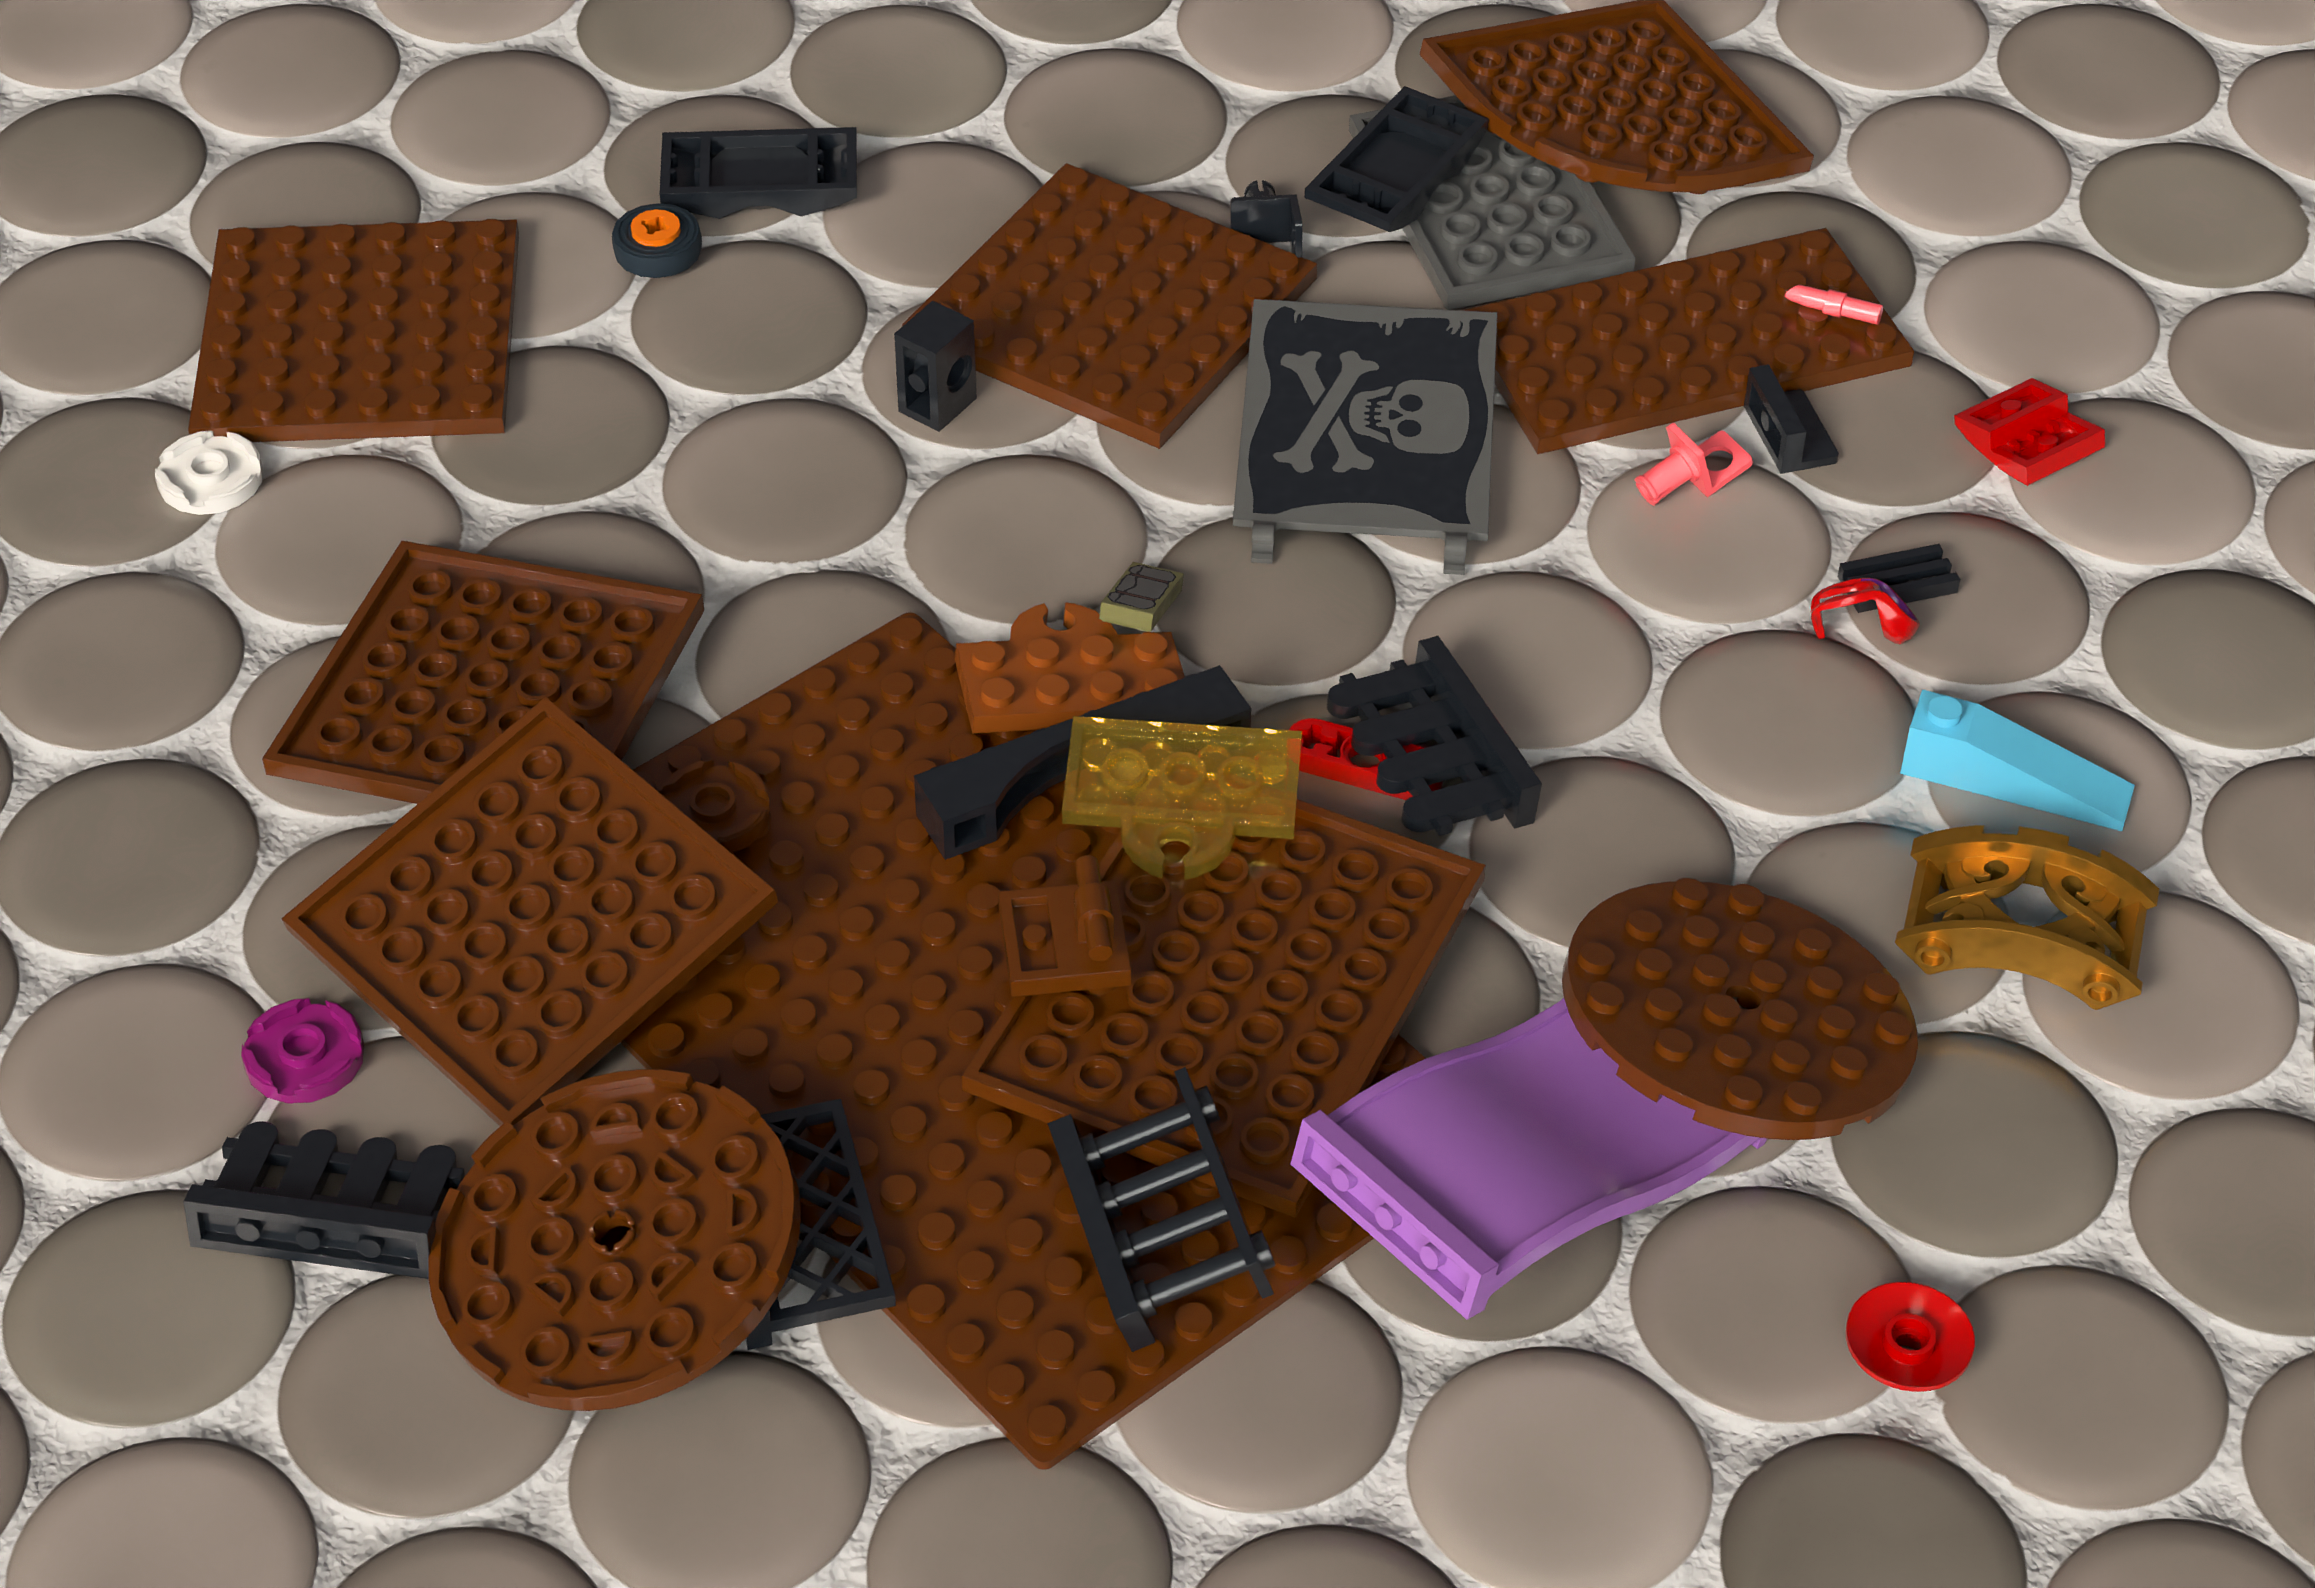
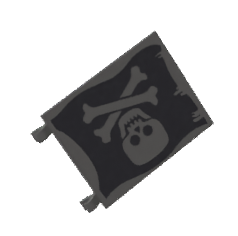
[1233,299,1497,575]

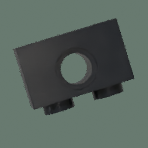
[894,300,977,432]

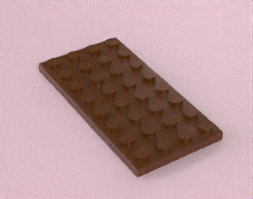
[1461,228,1914,455]

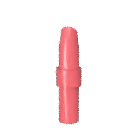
[1784,285,1883,325]

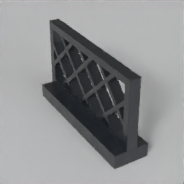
[745,1099,896,1350]

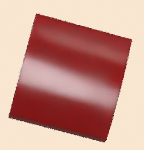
[1954,378,2105,486]

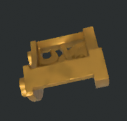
[1895,825,2159,1010]

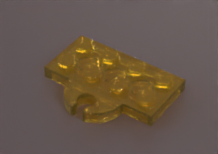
[1062,716,1302,880]

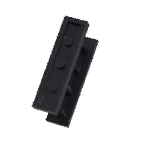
[1048,1067,1276,1352]

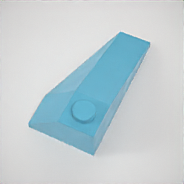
[1900,689,2135,831]

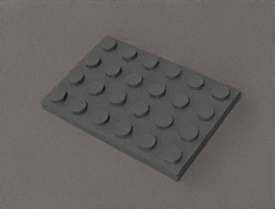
[1349,95,1636,310]

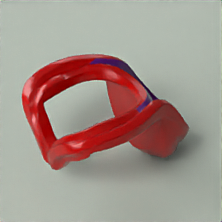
[1811,578,1920,645]

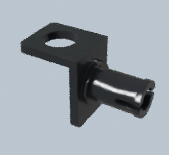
[1230,180,1302,257]

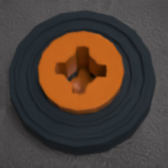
[612,203,702,278]

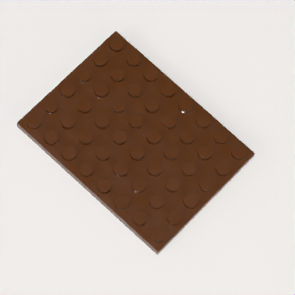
[962,755,1486,1218]

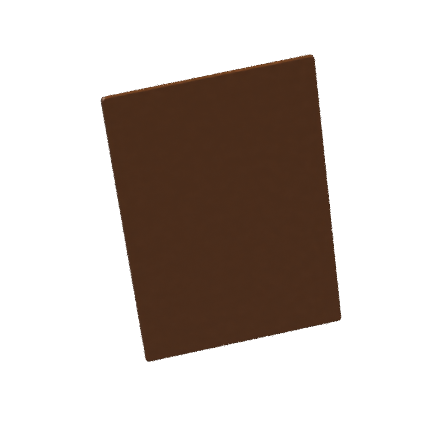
[620,612,1426,1470]

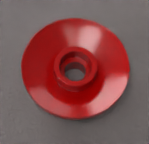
[1845,1282,1975,1392]

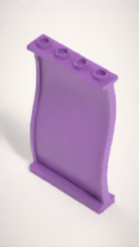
[1291,998,1767,1320]

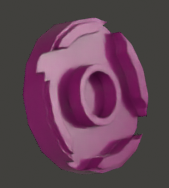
[241,998,364,1104]

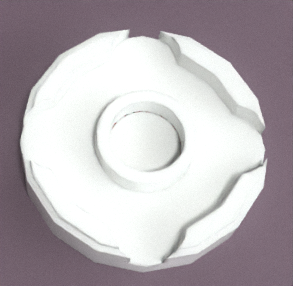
[155,431,263,515]

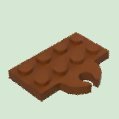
[955,602,1185,734]

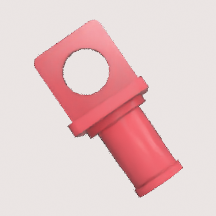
[1634,423,1753,506]

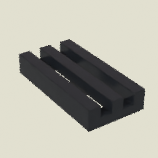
[1837,544,1961,613]

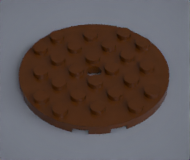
[1562,878,1918,1140]
[428,1069,801,1411]

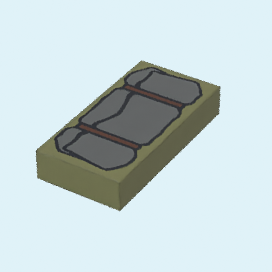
[1099,562,1184,632]

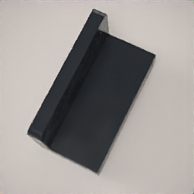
[1744,364,1839,474]

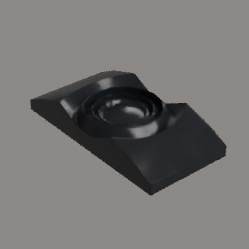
[1304,86,1489,232]
[659,127,857,219]

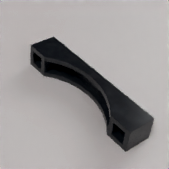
[914,665,1252,860]

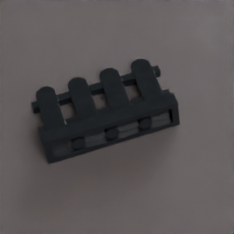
[1327,636,1542,836]
[183,1121,465,1279]

